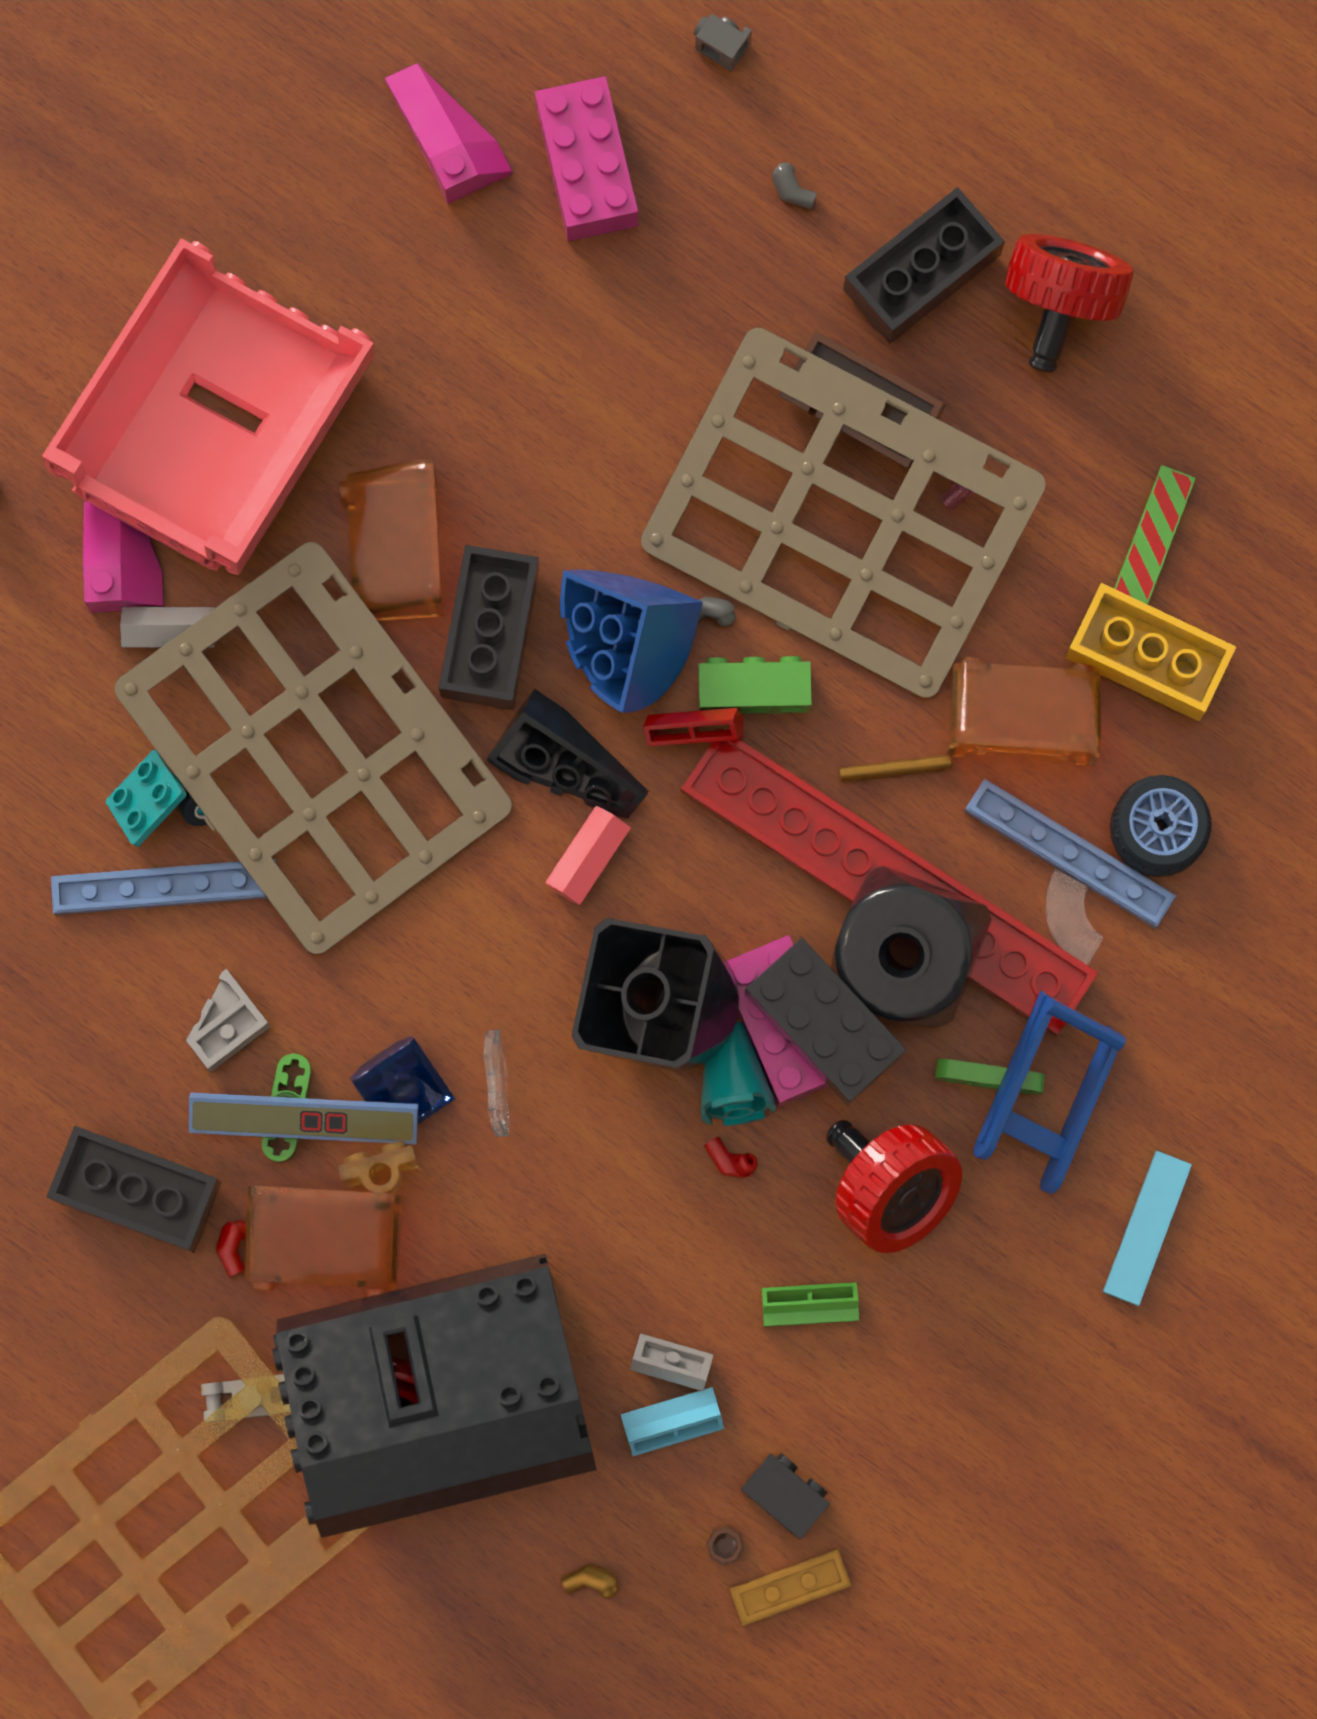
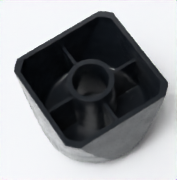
[831,866,992,1027]
[571,918,739,1072]

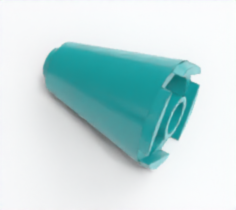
[700,1021,776,1126]

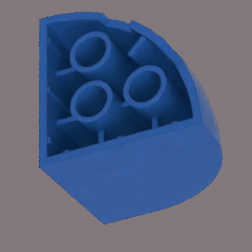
[560,570,703,713]

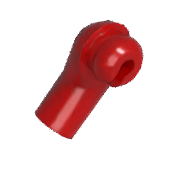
[703,1136,758,1179]
[216,1220,249,1278]

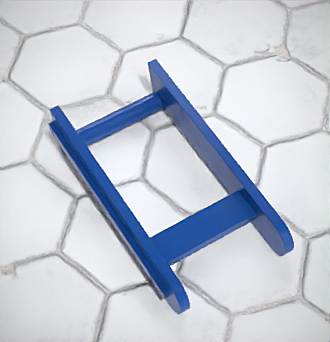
[973,990,1126,1194]

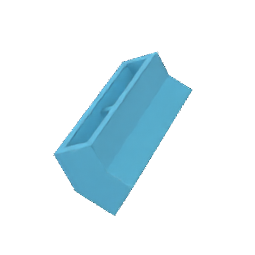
[620,1387,724,1456]

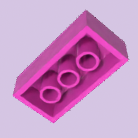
[535,76,638,241]
[727,935,828,1107]

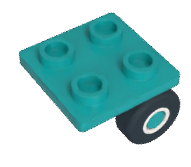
[106,750,207,847]

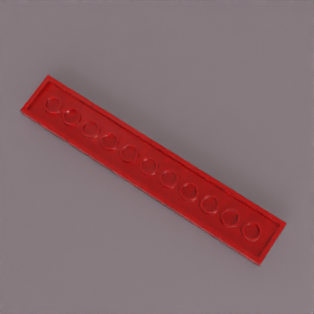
[681,728,1098,1037]

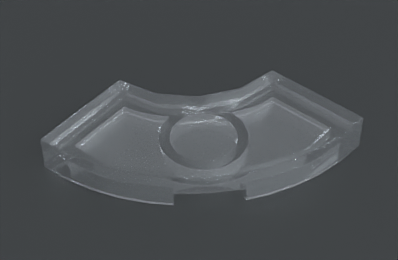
[1045,869,1103,965]
[483,1029,510,1137]

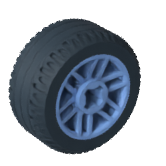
[1110,775,1212,877]

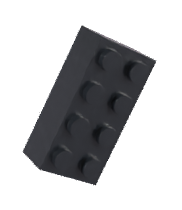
[843,187,1005,344]
[439,545,540,710]
[744,938,906,1107]
[47,1126,222,1253]

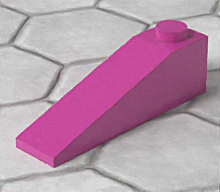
[385,63,513,204]
[83,501,164,613]

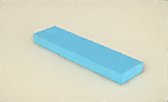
[1102,1150,1192,1306]

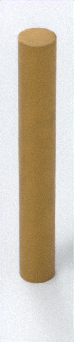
[839,754,951,782]

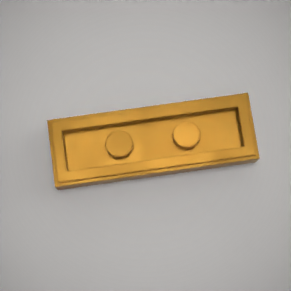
[729,1549,851,1626]

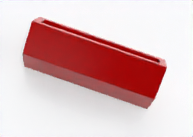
[643,708,744,746]

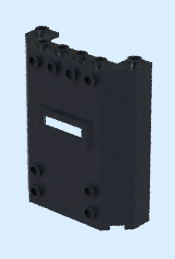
[272,1254,597,1538]

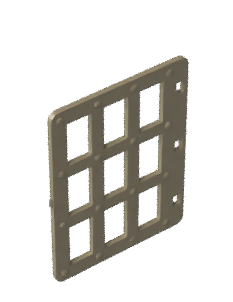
[641,328,1046,697]
[115,542,512,954]

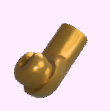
[560,1564,619,1599]

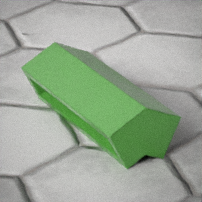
[762,1282,859,1327]

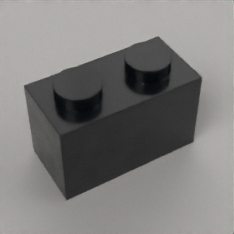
[740,1453,830,1540]

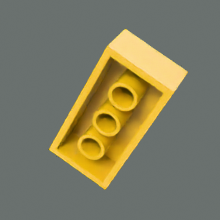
[1065,583,1236,722]

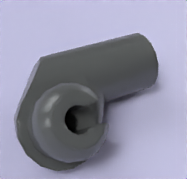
[772,162,817,210]
[699,596,736,627]

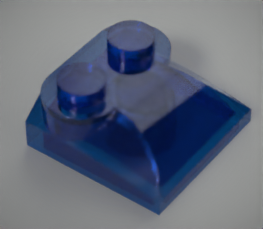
[350,1036,455,1124]

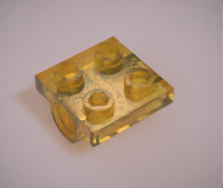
[338,1141,420,1200]

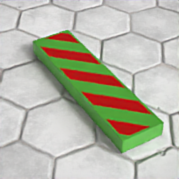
[1114,465,1196,605]

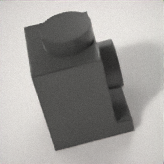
[693,13,752,72]

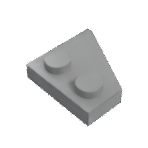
[186,969,271,1072]

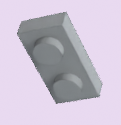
[630,1333,713,1391]

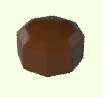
[706,1526,744,1565]

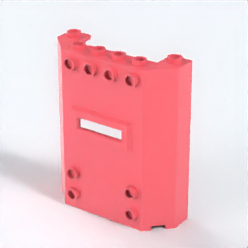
[42,238,374,575]

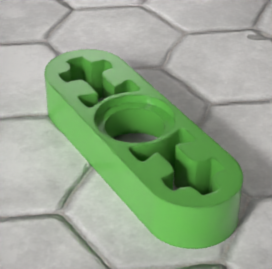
[262,1053,312,1163]
[934,1059,1045,1095]

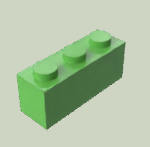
[698,656,812,714]

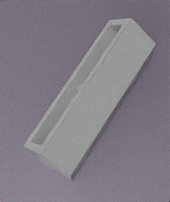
[120,607,216,648]

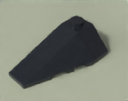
[486,689,649,819]

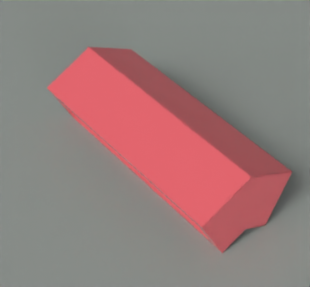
[545,806,631,905]

